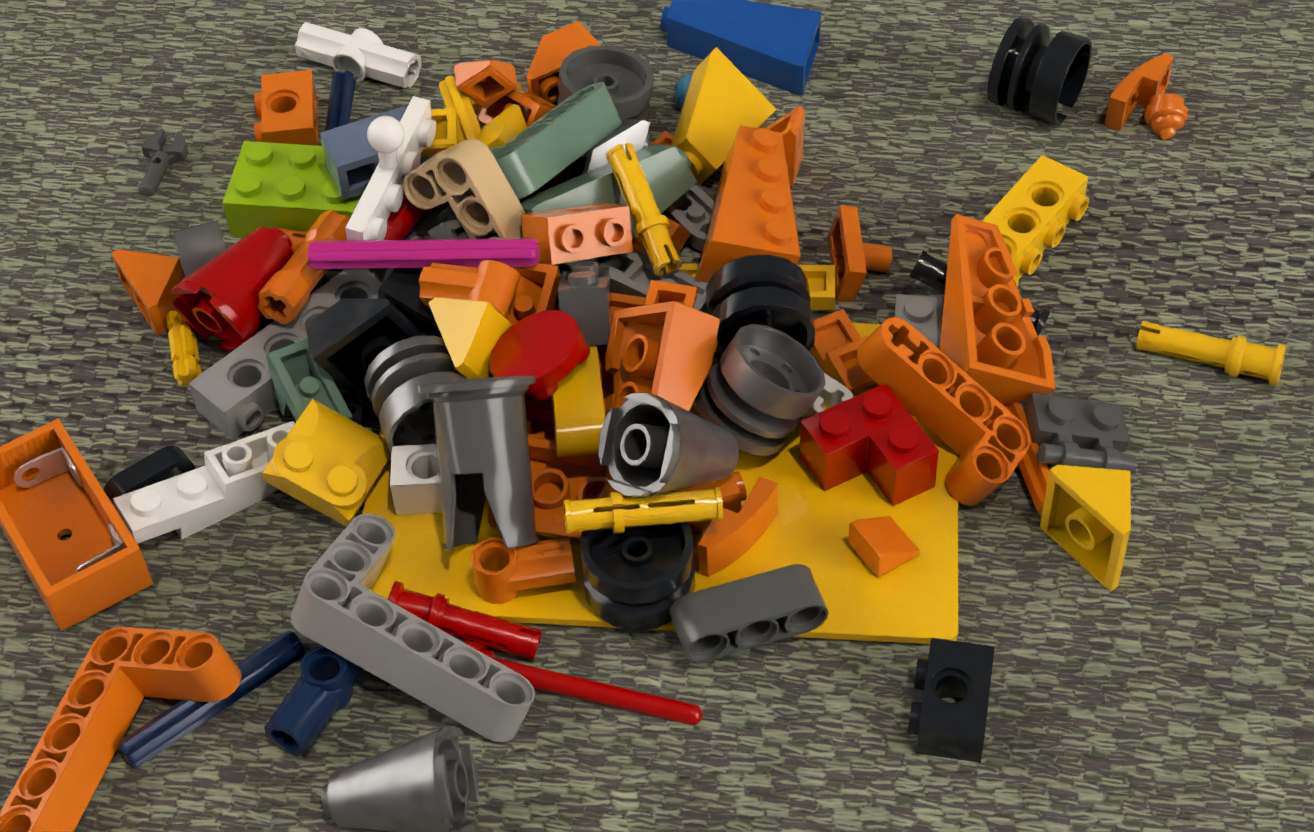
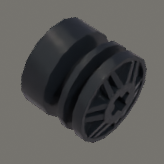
[987,17,1092,126]

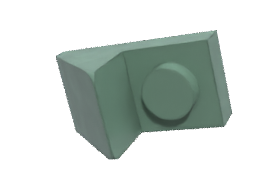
[266,339,353,421]

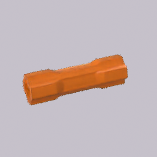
[257,210,350,325]

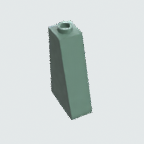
[520,144,698,275]

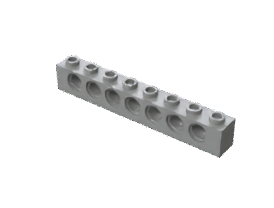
[188,201,458,440]

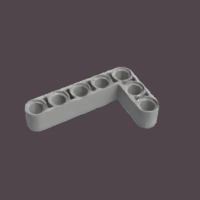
[290,513,535,742]

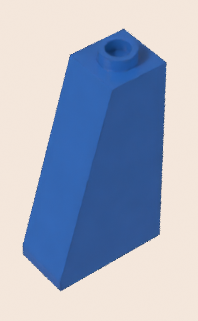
[661,0,821,95]

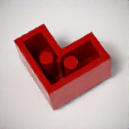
[800,383,939,506]

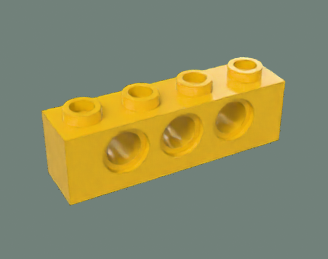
[946,155,1089,287]

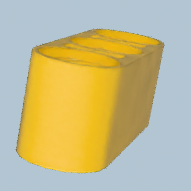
[551,346,606,458]

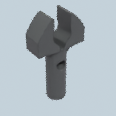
[139,130,189,196]

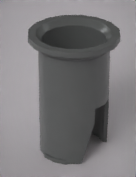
[418,375,539,551]

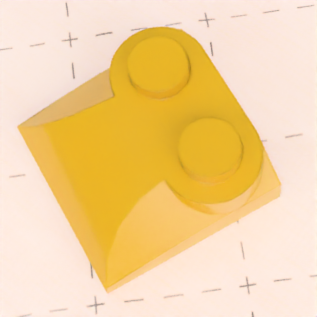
[262,399,392,527]

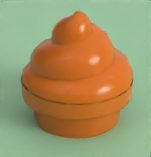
[1144,94,1188,141]

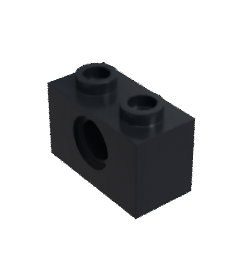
[908,638,995,763]

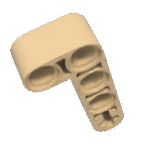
[403,139,561,276]

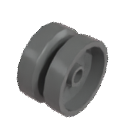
[557,45,654,122]

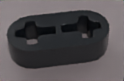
[103,446,195,504]

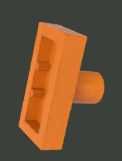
[827,205,892,302]

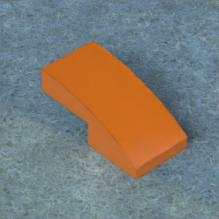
[1104,53,1174,131]
[810,309,877,393]
[698,477,778,577]

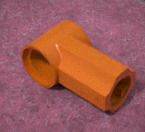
[419,260,520,317]
[471,537,576,604]

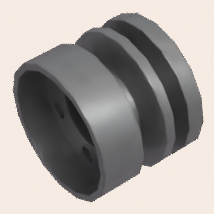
[695,324,826,456]
[364,335,468,453]

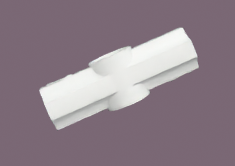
[295,22,422,88]

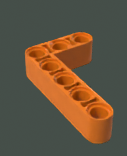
[0,627,242,832]

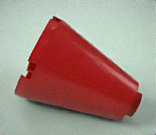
[170,227,294,352]

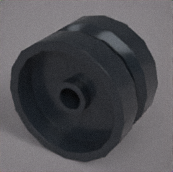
[706,254,815,362]
[580,522,695,631]

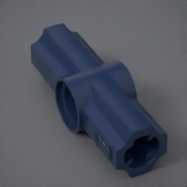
[264,646,364,756]

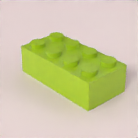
[222,141,405,238]

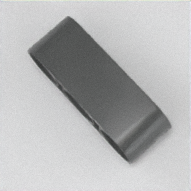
[669,564,829,662]

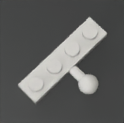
[345,96,437,241]

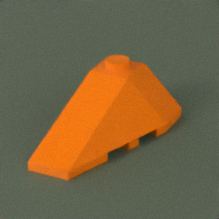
[939,214,1056,405]
[605,301,720,497]

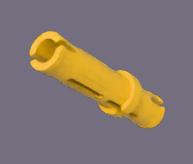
[606,143,682,276]
[563,487,723,534]

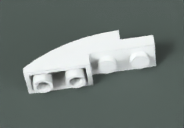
[113,421,295,544]

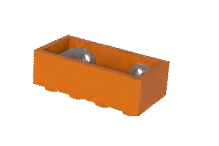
[0,418,153,631]

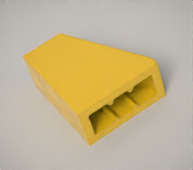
[671,47,777,185]

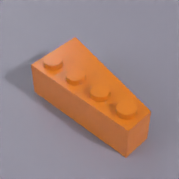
[695,125,801,283]

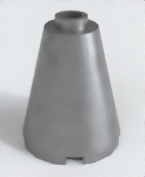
[598,393,739,498]
[321,726,479,832]

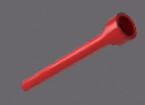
[463,640,703,725]

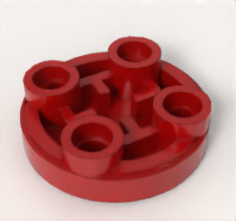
[489,310,590,401]

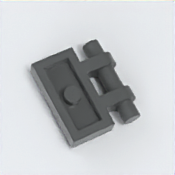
[1025,393,1137,474]

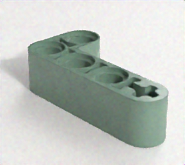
[489,82,622,200]

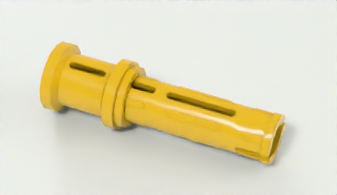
[1136,320,1287,387]

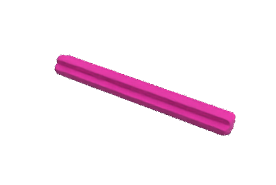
[307,238,540,269]

